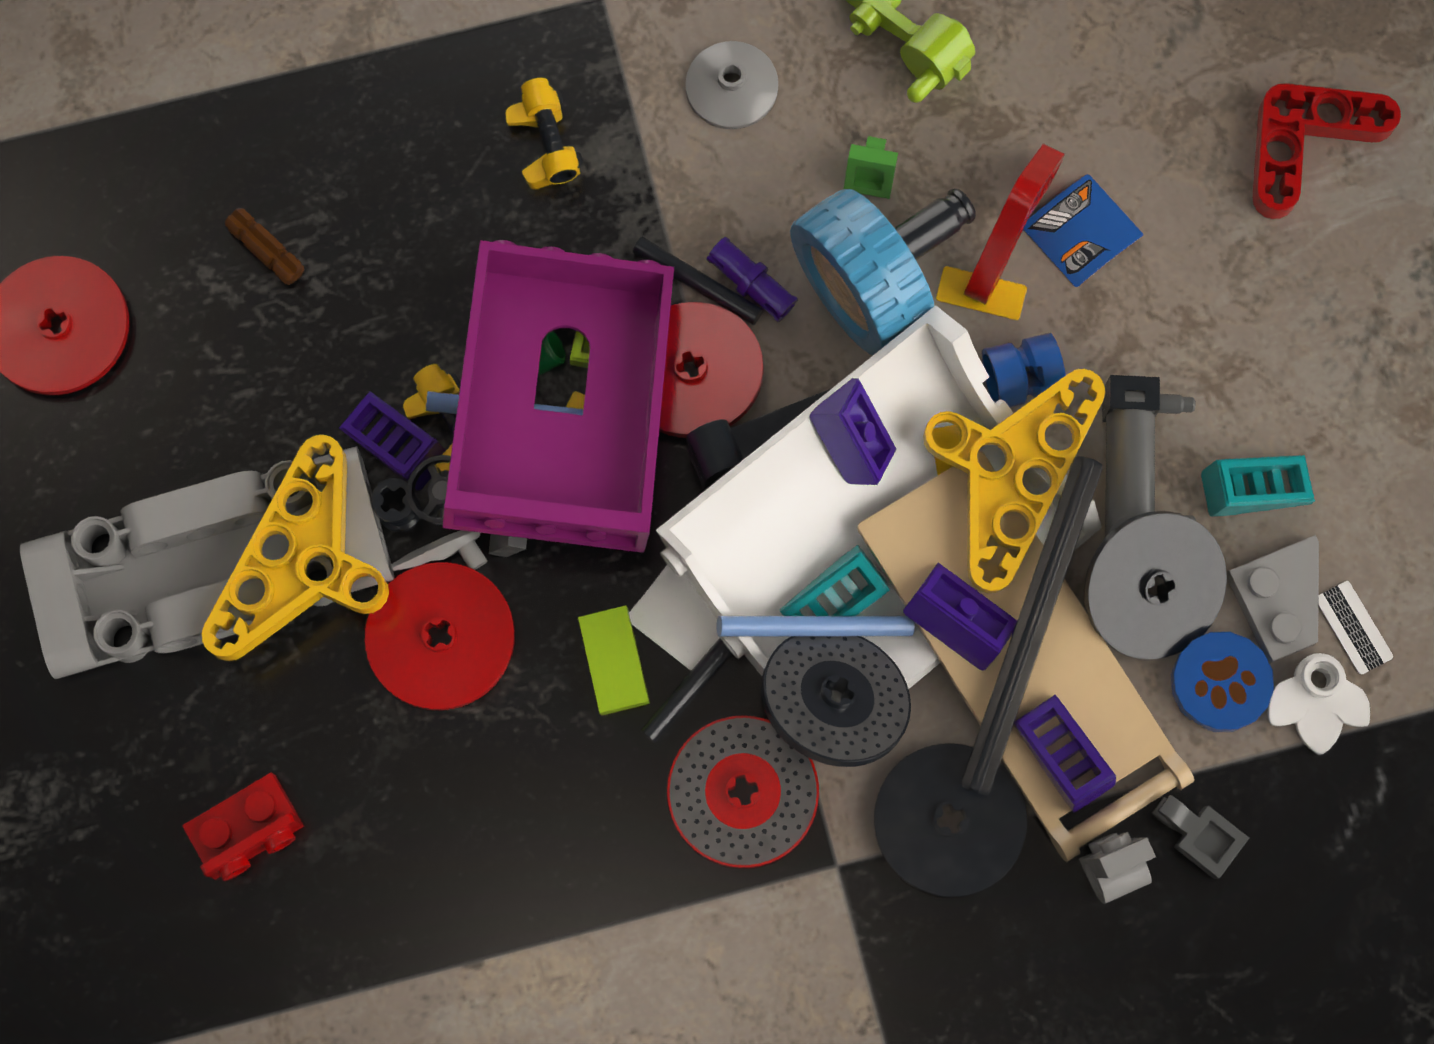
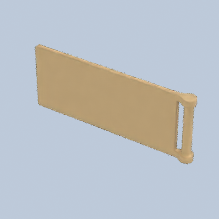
[857,451,1194,862]

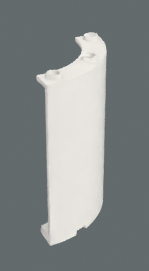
[656,305,1102,703]

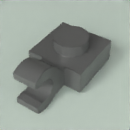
[1151,795,1249,879]

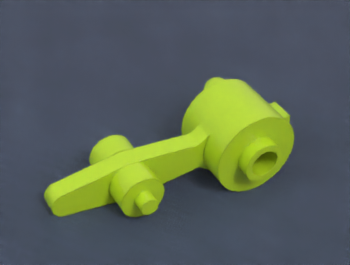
[846,0,975,103]

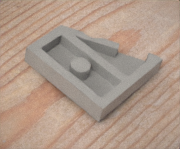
[1227,535,1319,664]

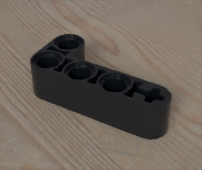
[686,388,832,491]

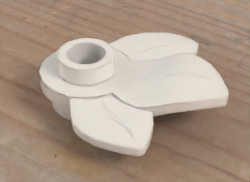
[1268,653,1370,755]

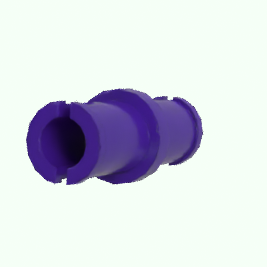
[706,237,798,322]

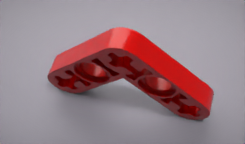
[1252,83,1401,219]
[964,143,1065,305]

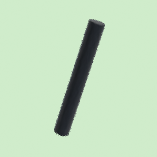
[633,237,763,325]
[640,638,732,743]

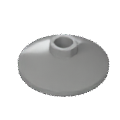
[686,41,778,129]

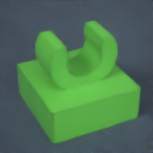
[843,136,898,199]

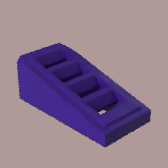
[339,391,446,490]
[1014,694,1116,813]

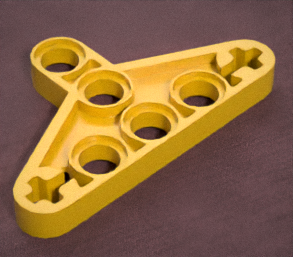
[923,369,1105,593]
[202,435,389,661]

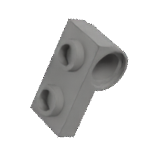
[1079,832,1156,904]

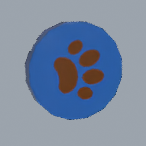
[1171,632,1274,732]

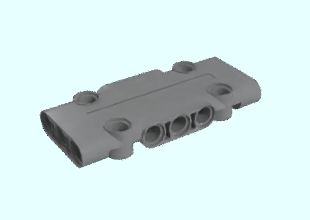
[20,446,394,679]

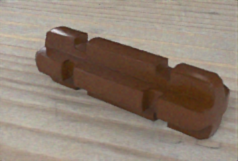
[225,208,305,285]

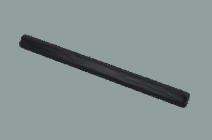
[961,456,1103,795]

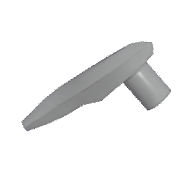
[391,530,488,571]

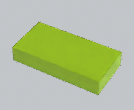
[578,606,650,716]

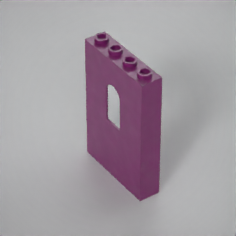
[443,240,674,553]

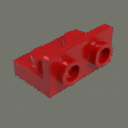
[182,772,304,881]

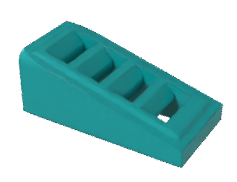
[1201,455,1315,517]
[780,545,890,616]

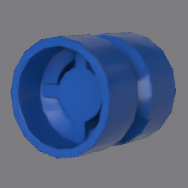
[982,333,1066,407]

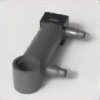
[1102,375,1196,540]

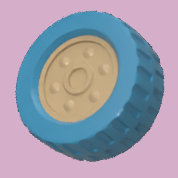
[790,189,976,356]

